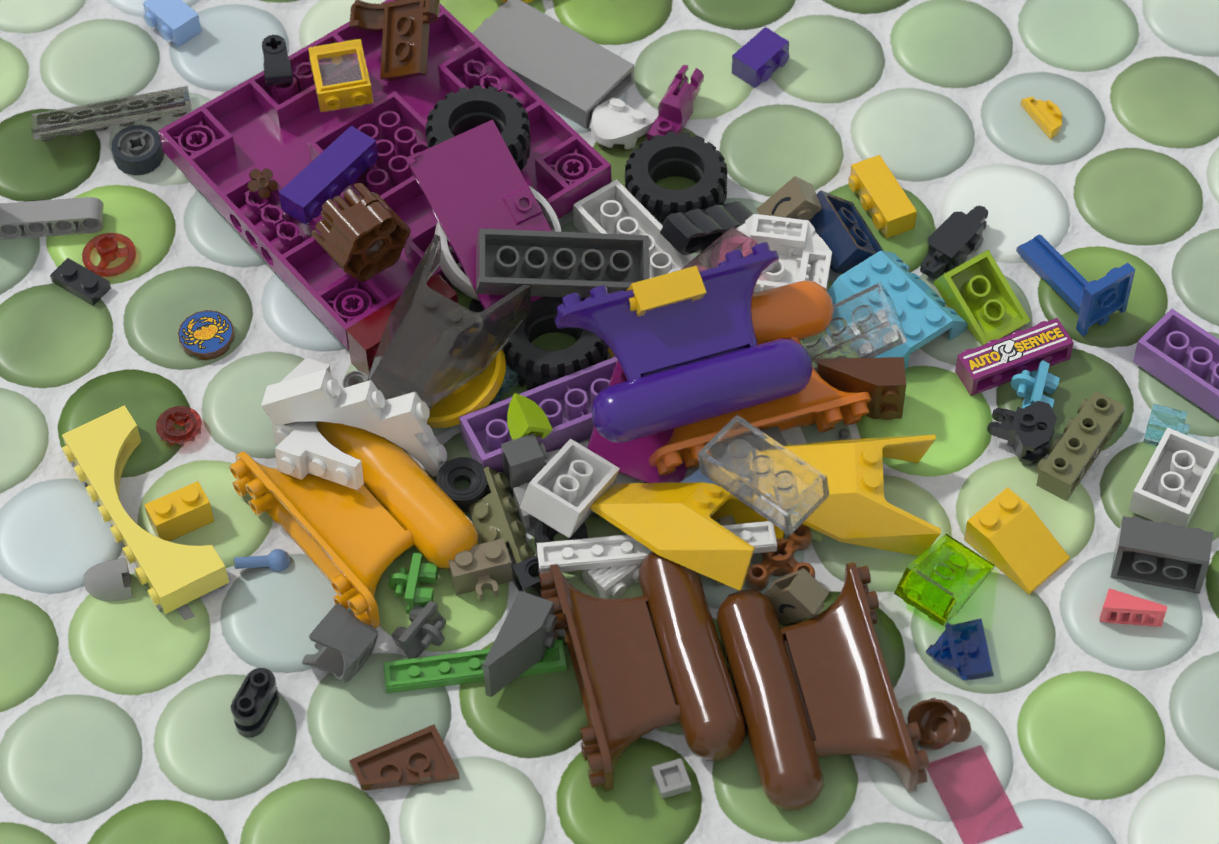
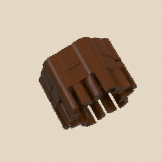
[311,183,411,282]

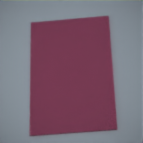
[926,745,1023,844]

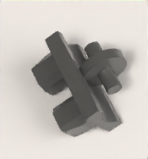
[392,601,447,659]

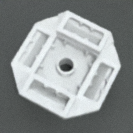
[717,214,832,293]

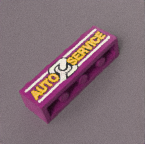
[955,318,1074,396]

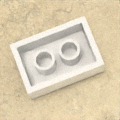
[1129,427,1219,527]
[520,439,620,538]

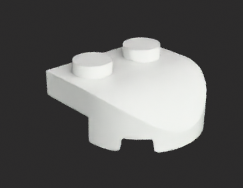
[589,97,654,149]

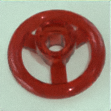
[82,233,136,277]

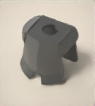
[302,604,378,682]

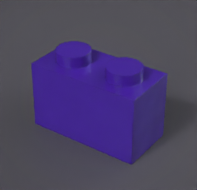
[732,27,790,88]

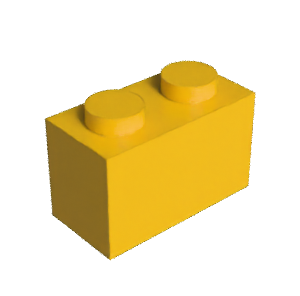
[144,481,214,541]

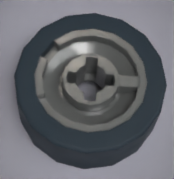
[111,125,164,175]

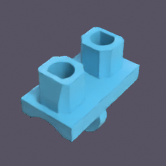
[1011,361,1060,408]

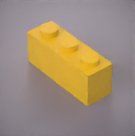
[848,155,917,239]

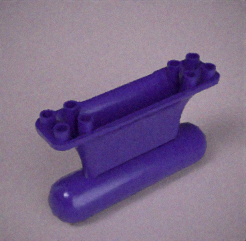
[555,242,812,443]

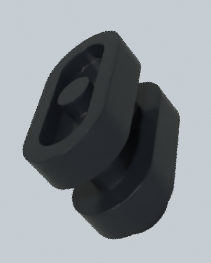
[231,668,280,738]

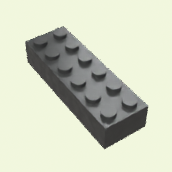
[476,228,650,298]

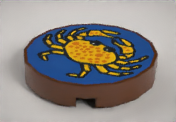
[178,310,235,360]

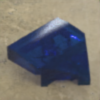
[926,618,994,680]

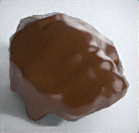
[907,698,971,751]

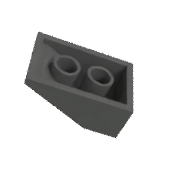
[483,591,558,697]

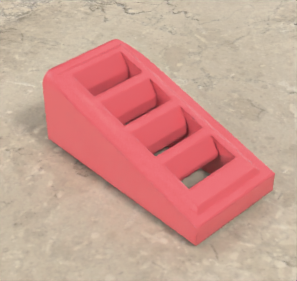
[1099,589,1167,627]

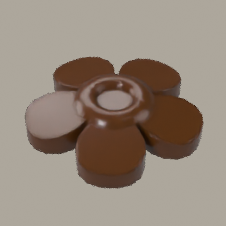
[247,168,278,199]

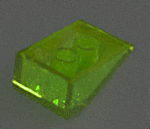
[894,533,995,626]

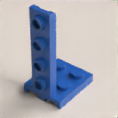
[1016,234,1135,336]

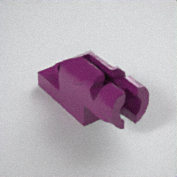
[647,65,704,141]

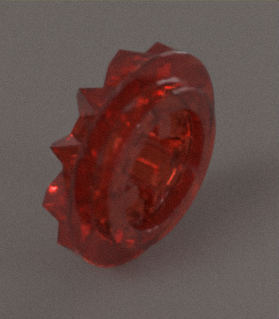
[156,406,202,447]

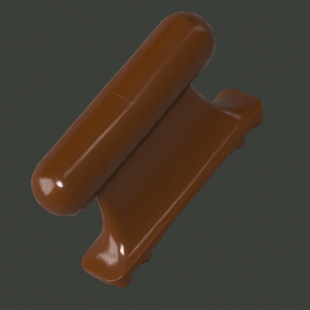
[539,551,746,792]
[717,562,929,811]

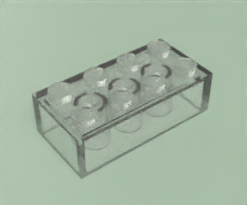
[800,282,907,372]
[697,415,830,535]

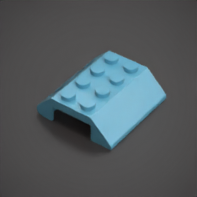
[828,251,968,369]

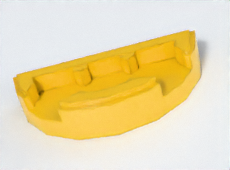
[1021,97,1062,140]

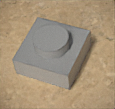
[652,758,691,799]

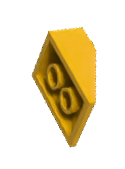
[964,487,1070,595]

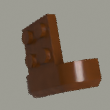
[349,0,440,82]

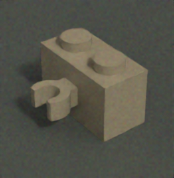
[448,538,513,601]

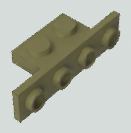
[469,466,535,564]

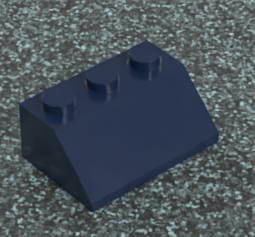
[809,190,884,273]

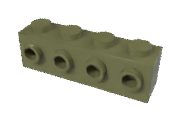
[1036,390,1126,501]

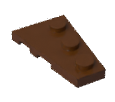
[349,724,460,791]

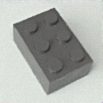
[1110,516,1213,594]

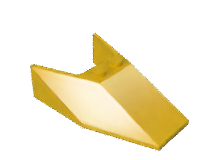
[755,434,941,557]
[591,482,790,591]

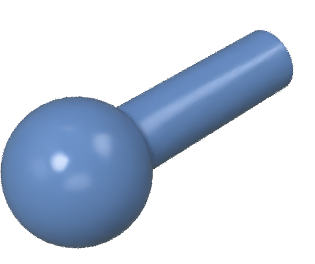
[234,549,290,572]

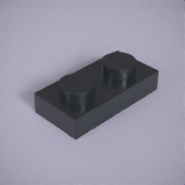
[50,258,111,306]

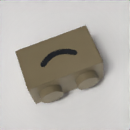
[757,176,823,220]
[765,568,829,626]

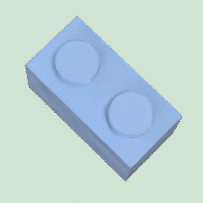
[143,0,202,47]

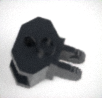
[987,401,1057,465]

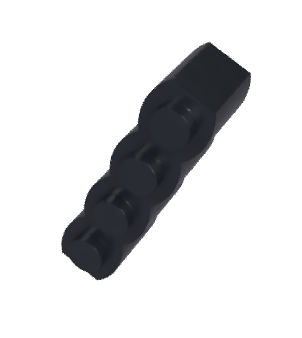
[660,201,753,255]

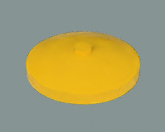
[399,327,506,428]

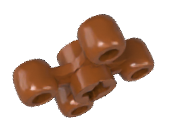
[745,523,815,591]

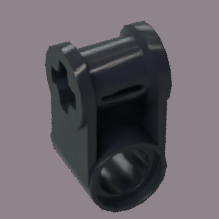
[262,35,293,86]

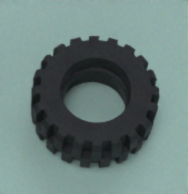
[426,86,531,171]
[625,132,728,226]
[500,297,608,390]

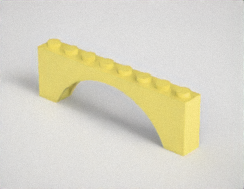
[62,405,229,614]

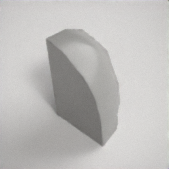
[83,558,133,601]

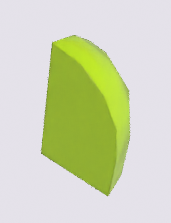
[507,393,553,440]

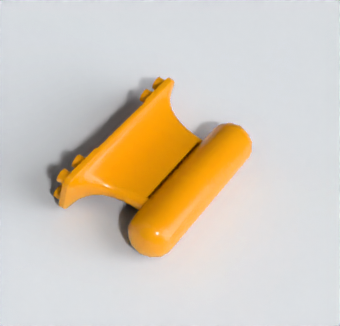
[229,421,478,629]

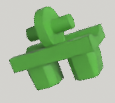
[388,553,439,614]

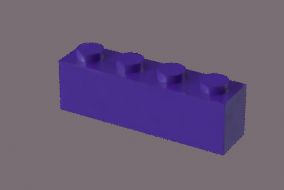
[279,126,378,225]

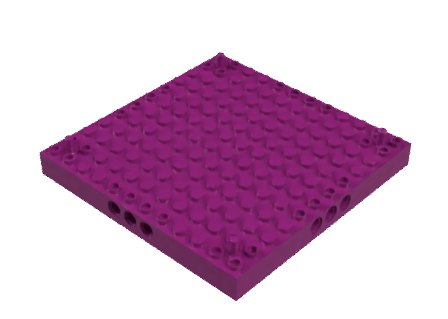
[158,0,612,350]

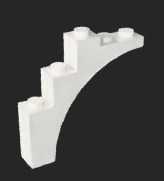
[271,357,364,490]
[261,369,447,477]

